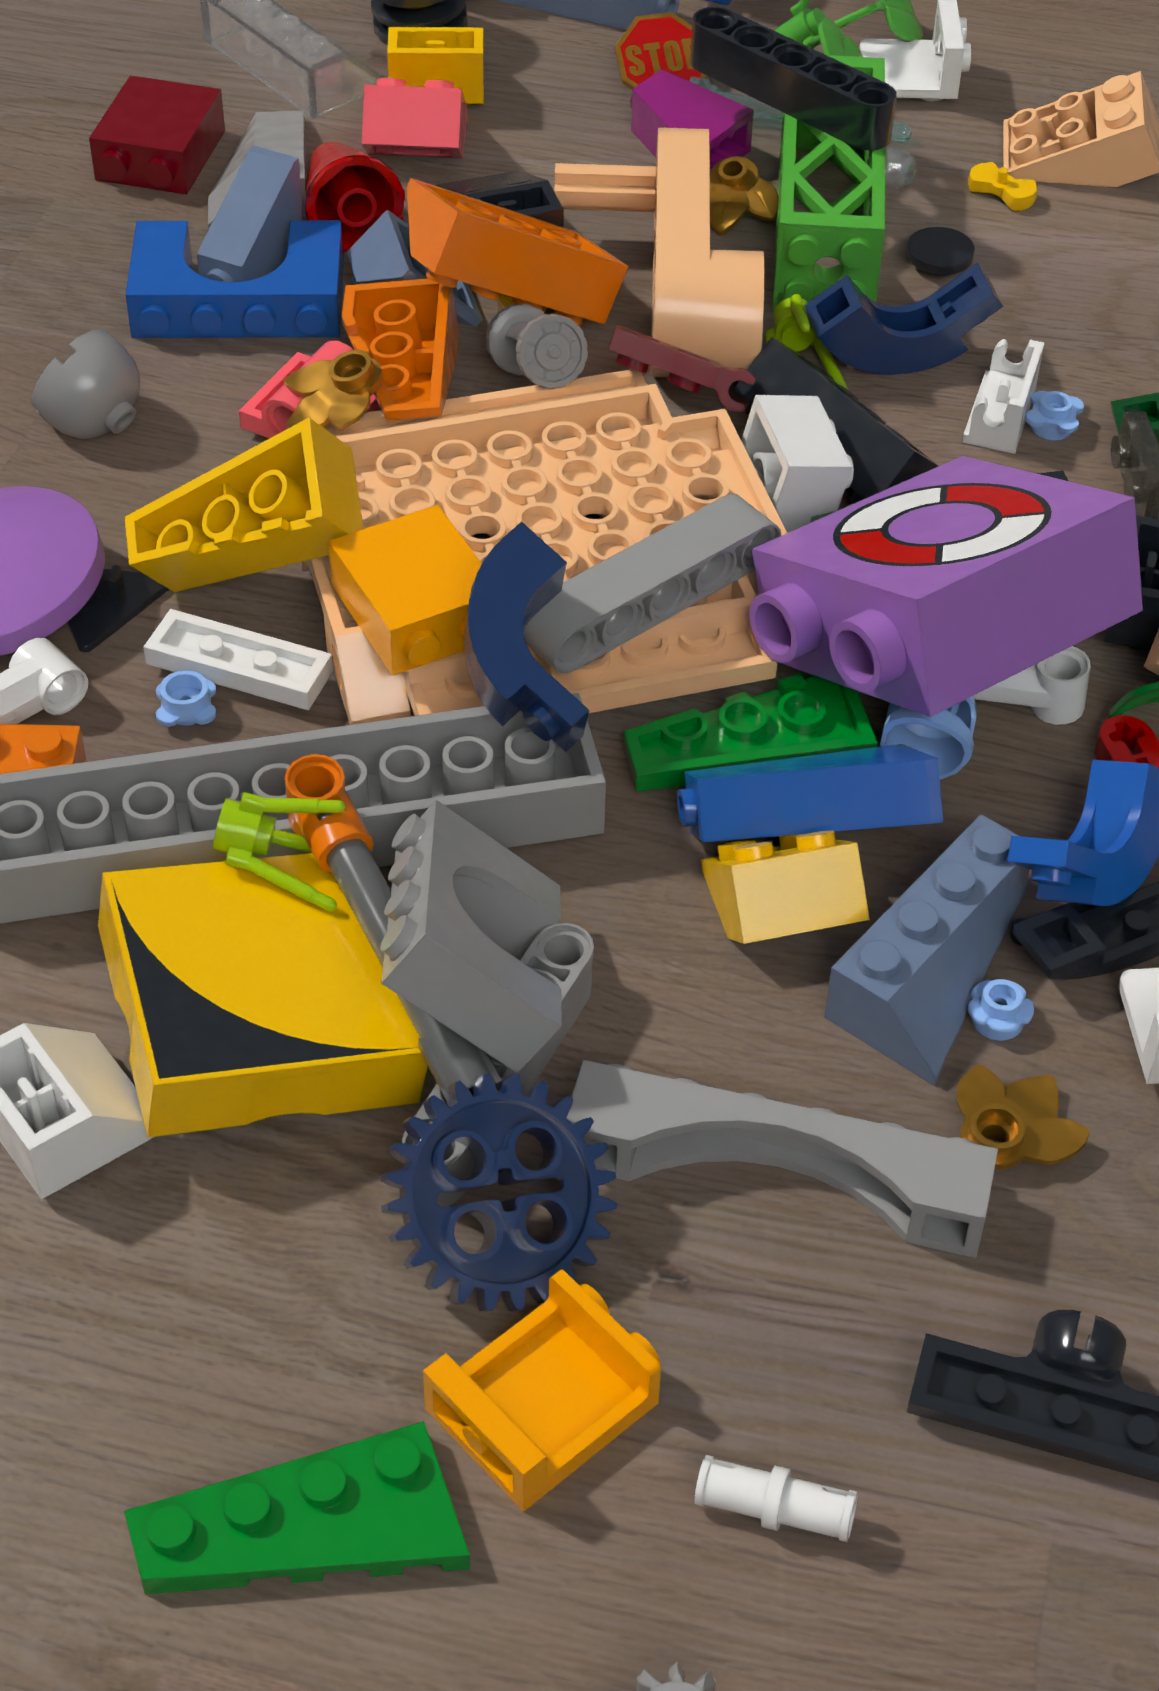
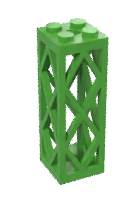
[772,55,885,309]

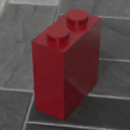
[89,75,225,195]

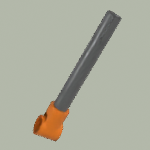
[285,754,502,1107]

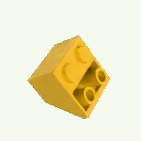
[387,27,484,106]
[700,830,870,944]

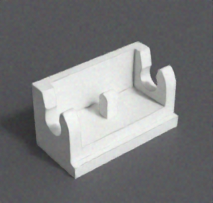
[962,339,1044,454]

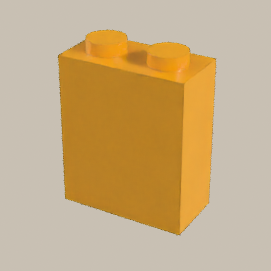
[328,505,482,676]

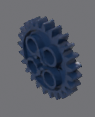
[381,1073,617,1312]

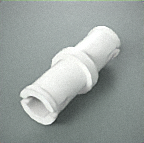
[695,1455,858,1542]

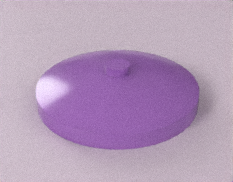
[0,486,105,656]

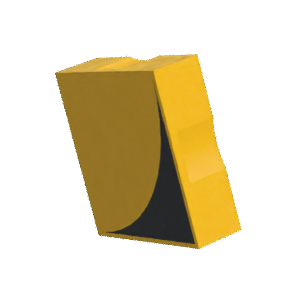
[98,853,428,1138]

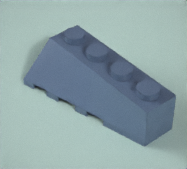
[824,814,1030,1086]

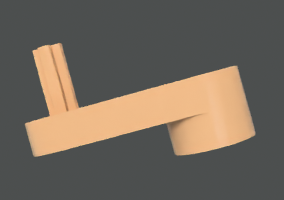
[554,128,764,377]

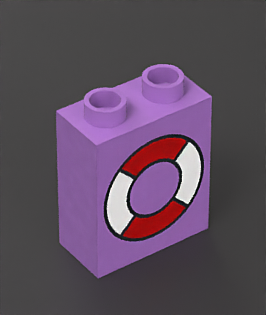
[749,456,1143,717]

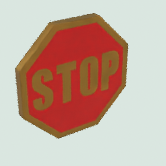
[614,12,708,90]

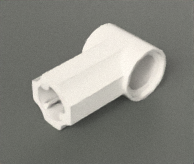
[0,638,88,724]
[973,646,1091,725]

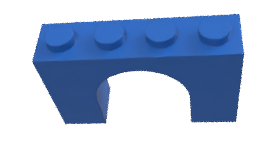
[125,220,344,338]

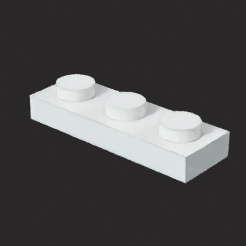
[143,609,333,710]

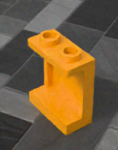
[423,1269,661,1512]

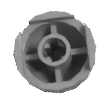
[31,329,140,440]

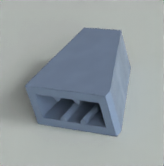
[197,145,303,282]

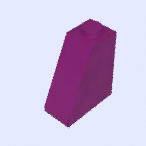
[630,69,754,172]

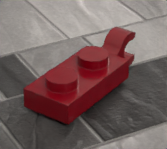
[609,324,756,412]

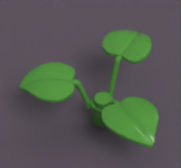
[775,0,924,57]

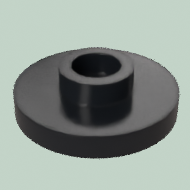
[906,227,975,275]

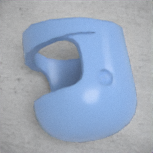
[880,696,977,779]

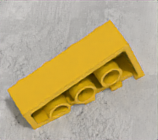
[125,417,364,592]

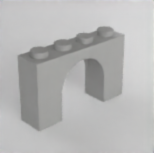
[380,800,562,1073]

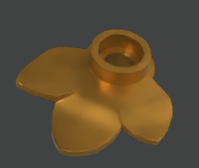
[710,156,778,236]
[283,350,383,430]
[956,1064,1090,1170]

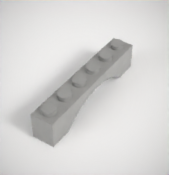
[566,1060,998,1258]

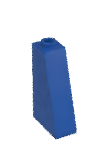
[677,744,943,842]

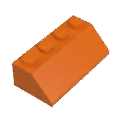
[407,178,629,326]

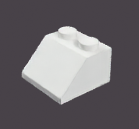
[741,395,854,533]

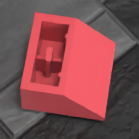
[361,78,469,158]

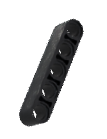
[690,7,897,151]

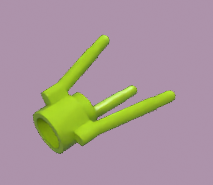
[765,294,848,390]
[213,792,345,912]

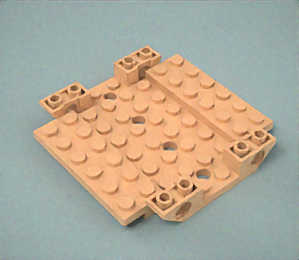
[300,369,787,725]

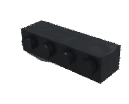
[733,337,938,503]

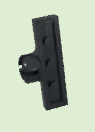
[907,1310,1159,1483]

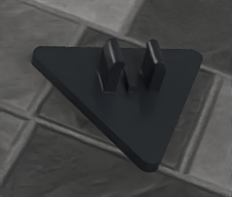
[67,565,170,652]

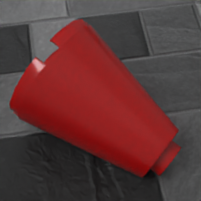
[305,142,406,254]

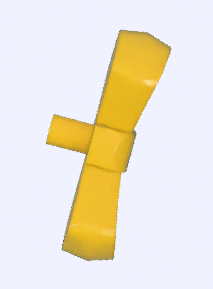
[968,162,1037,211]

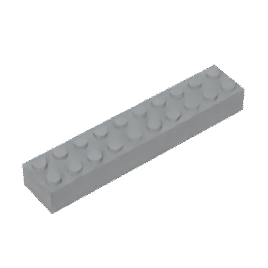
[0,693,606,924]

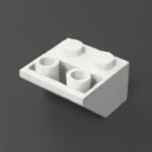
[0,1023,154,1199]

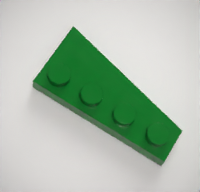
[623,673,877,792]
[124,1421,471,1595]

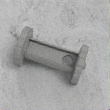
[486,303,588,389]

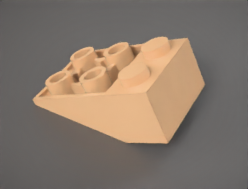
[1003,71,1159,187]

